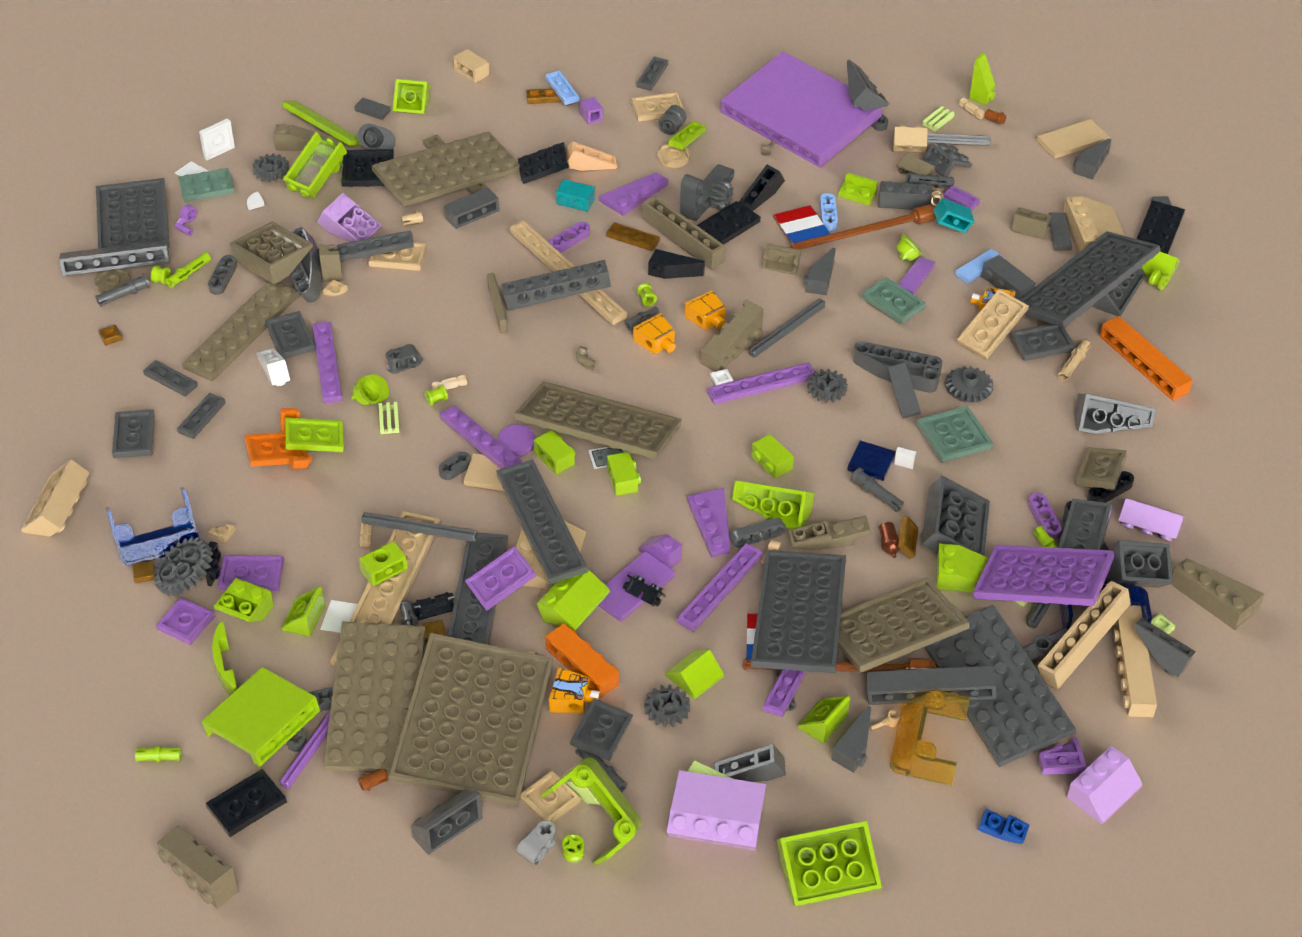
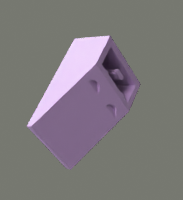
[317,193,382,242]

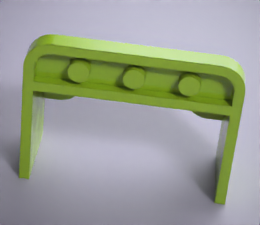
[540,758,641,866]

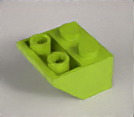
[214,578,274,622]

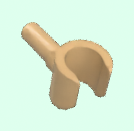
[760,540,781,564]
[870,710,900,730]

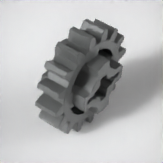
[253,153,289,182]
[807,369,848,403]
[644,685,690,728]

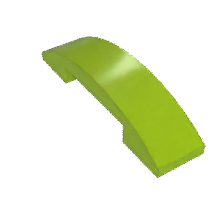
[212,622,237,695]

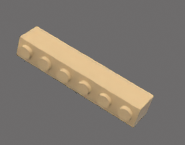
[1038,581,1131,689]
[1113,605,1157,717]

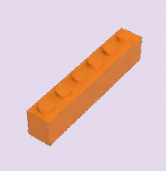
[1100,316,1193,401]

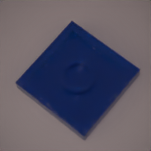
[847,440,896,481]

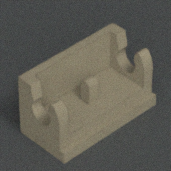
[897,153,935,181]
[1011,207,1052,239]
[762,243,801,275]
[319,244,343,282]

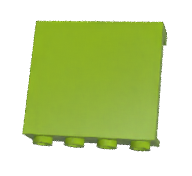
[201,667,320,767]

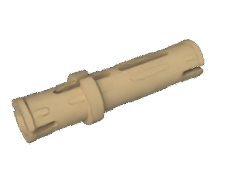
[1058,339,1091,382]

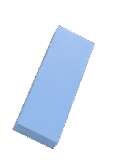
[545,70,580,105]
[955,249,1004,284]

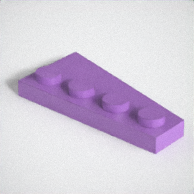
[599,172,669,216]
[687,488,730,557]

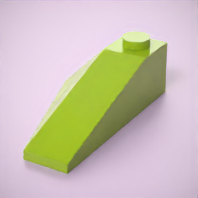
[732,480,815,529]

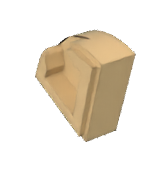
[323,280,348,296]
[208,524,236,543]

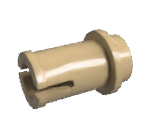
[401,211,423,226]

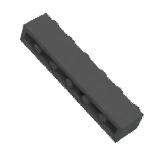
[59,240,170,276]
[867,665,997,705]

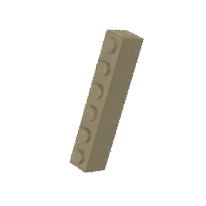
[642,196,725,269]

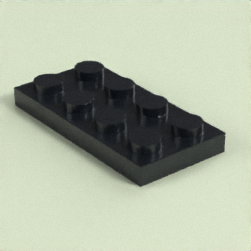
[1136,200,1185,254]
[697,201,761,245]

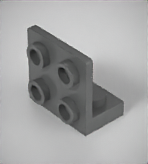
[923,143,972,177]

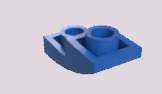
[977,809,1030,844]

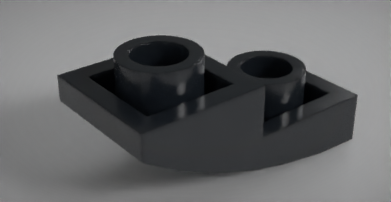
[205,541,221,586]

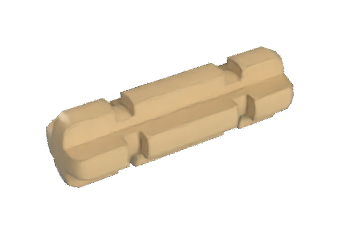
[959,98,985,120]
[431,375,467,390]
[360,523,372,547]

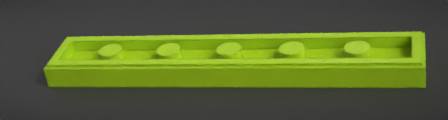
[282,100,361,146]

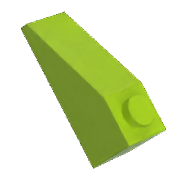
[969,52,996,105]

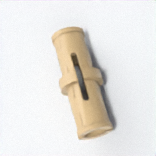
[931,188,944,206]

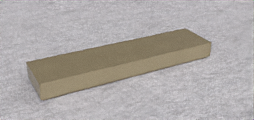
[487,273,507,334]

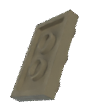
[1076,447,1127,489]

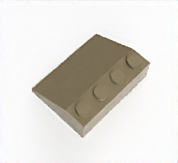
[230,221,313,284]

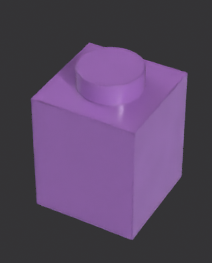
[580,97,603,125]

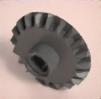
[945,366,994,402]

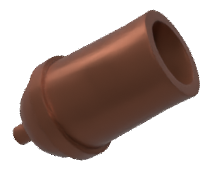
[879,522,900,558]

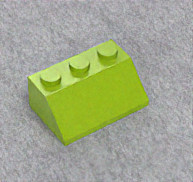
[537,570,610,630]

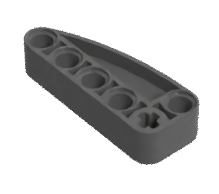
[290,227,322,303]
[853,342,942,393]

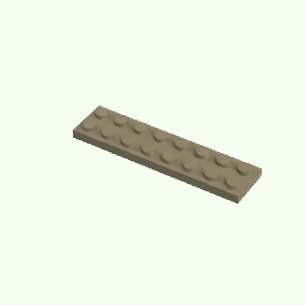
[182,281,300,381]

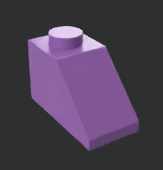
[639,534,682,568]

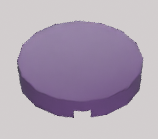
[498,424,535,456]

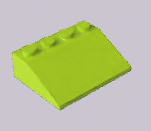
[776,821,882,906]

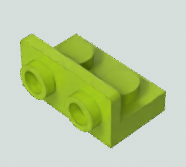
[838,173,878,206]

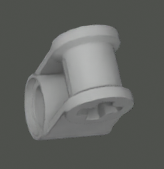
[517,821,556,865]

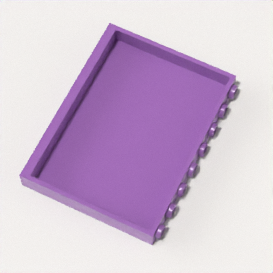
[721,52,882,168]

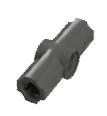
[1022,628,1068,663]

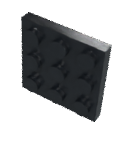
[341,149,394,187]

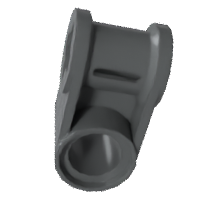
[386,344,423,373]

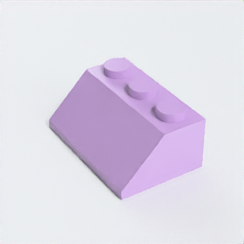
[1118,498,1185,541]
[1067,745,1142,824]

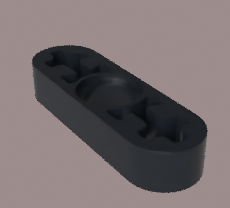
[1087,471,1134,503]

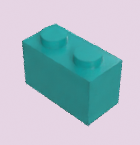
[556,179,595,212]
[933,198,975,233]

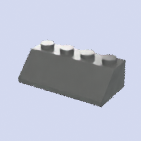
[1093,268,1146,317]

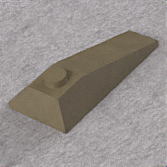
[274,124,343,151]

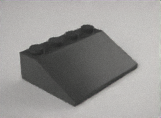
[921,475,990,556]

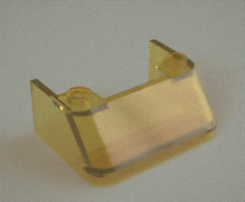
[890,690,970,786]

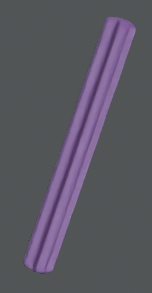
[279,709,331,789]

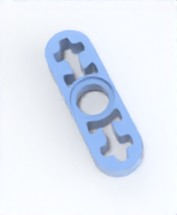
[820,193,838,231]

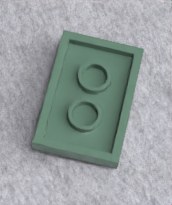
[178,168,234,202]
[862,277,926,324]

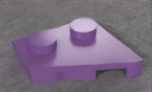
[1038,737,1087,775]

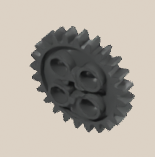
[153,537,213,596]

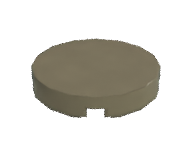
[95,269,131,294]

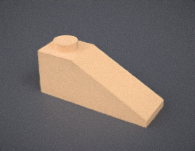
[567,141,617,171]

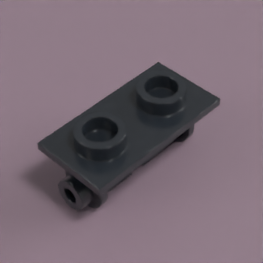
[623,574,666,607]
[412,592,454,621]

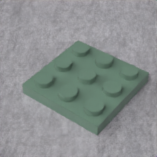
[917,405,993,463]

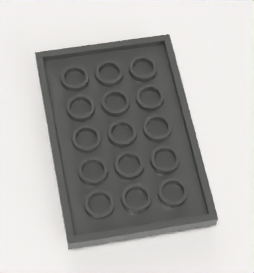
[96,178,170,248]

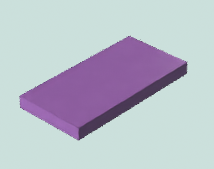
[598,551,675,622]

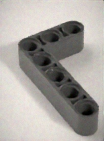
[680,164,735,220]

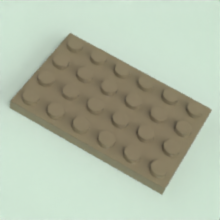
[838,578,970,673]

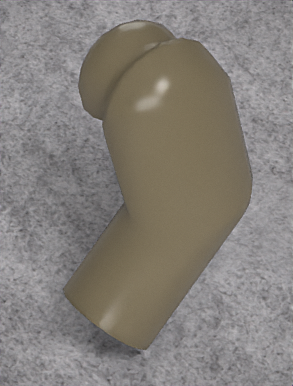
[576,346,596,369]

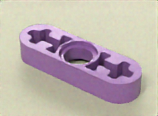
[549,222,590,253]
[1028,493,1062,540]

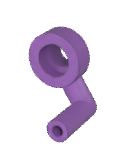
[174,204,197,236]

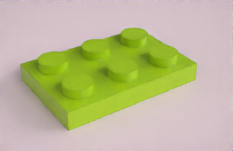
[285,418,344,452]

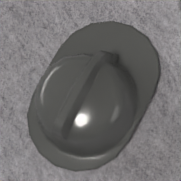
[358,123,396,150]

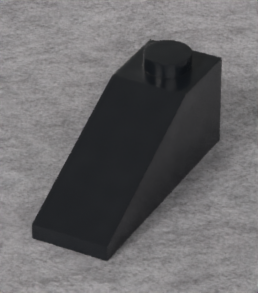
[739,164,785,211]
[648,249,705,279]

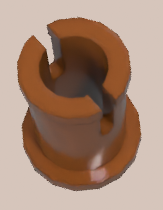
[984,109,1006,125]
[358,768,388,791]

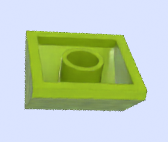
[1141,252,1180,279]
[280,586,325,637]
[665,649,724,700]
[797,696,850,744]

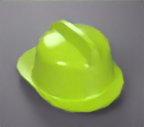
[896,232,923,261]
[351,374,389,406]

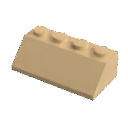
[21,459,90,537]

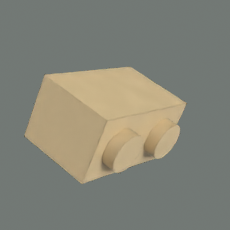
[453,49,489,83]
[893,125,928,153]

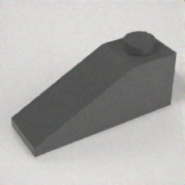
[1073,138,1112,179]
[804,248,836,295]
[1134,618,1196,677]
[832,705,871,773]
[715,744,786,782]

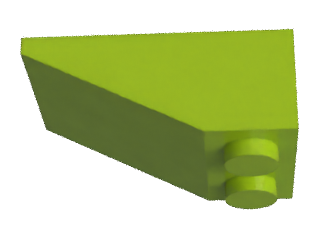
[936,543,989,592]

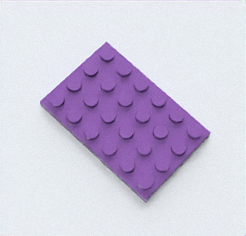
[973,545,1114,606]

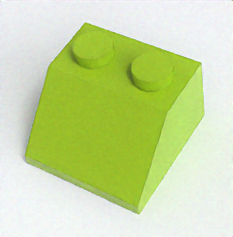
[393,79,431,114]

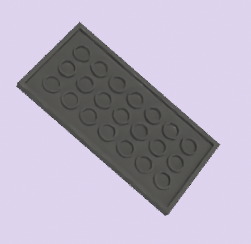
[1019,231,1161,328]
[751,550,846,673]
[925,604,1076,767]

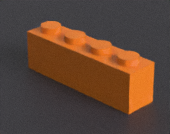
[545,624,619,698]

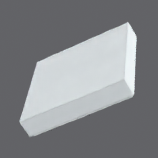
[199,118,235,160]

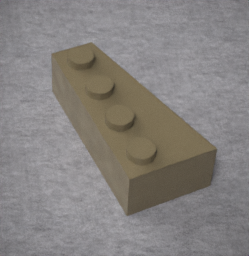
[700,299,764,372]
[1171,558,1264,630]
[157,826,239,909]

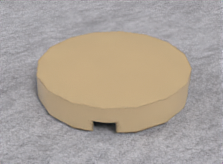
[657,144,690,168]

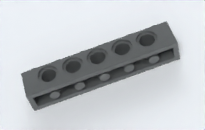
[501,260,611,311]

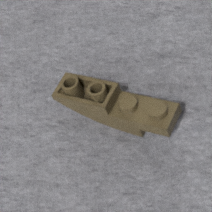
[788,515,871,550]

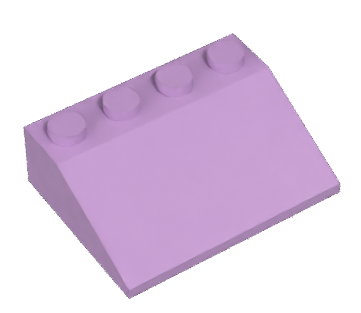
[667,770,766,851]

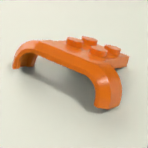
[244,408,312,470]

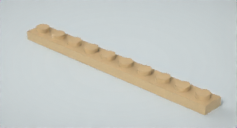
[510,220,627,325]

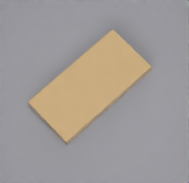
[1036,119,1110,159]
[957,289,1029,360]

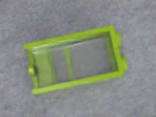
[283,132,347,199]

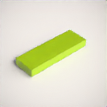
[668,121,707,150]

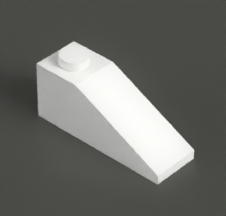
[256,348,290,386]

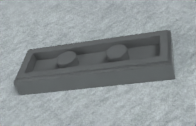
[637,57,668,91]
[1048,212,1072,251]
[143,360,198,397]
[888,363,921,419]
[177,393,226,439]

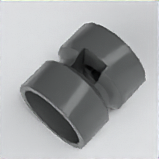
[658,105,687,135]

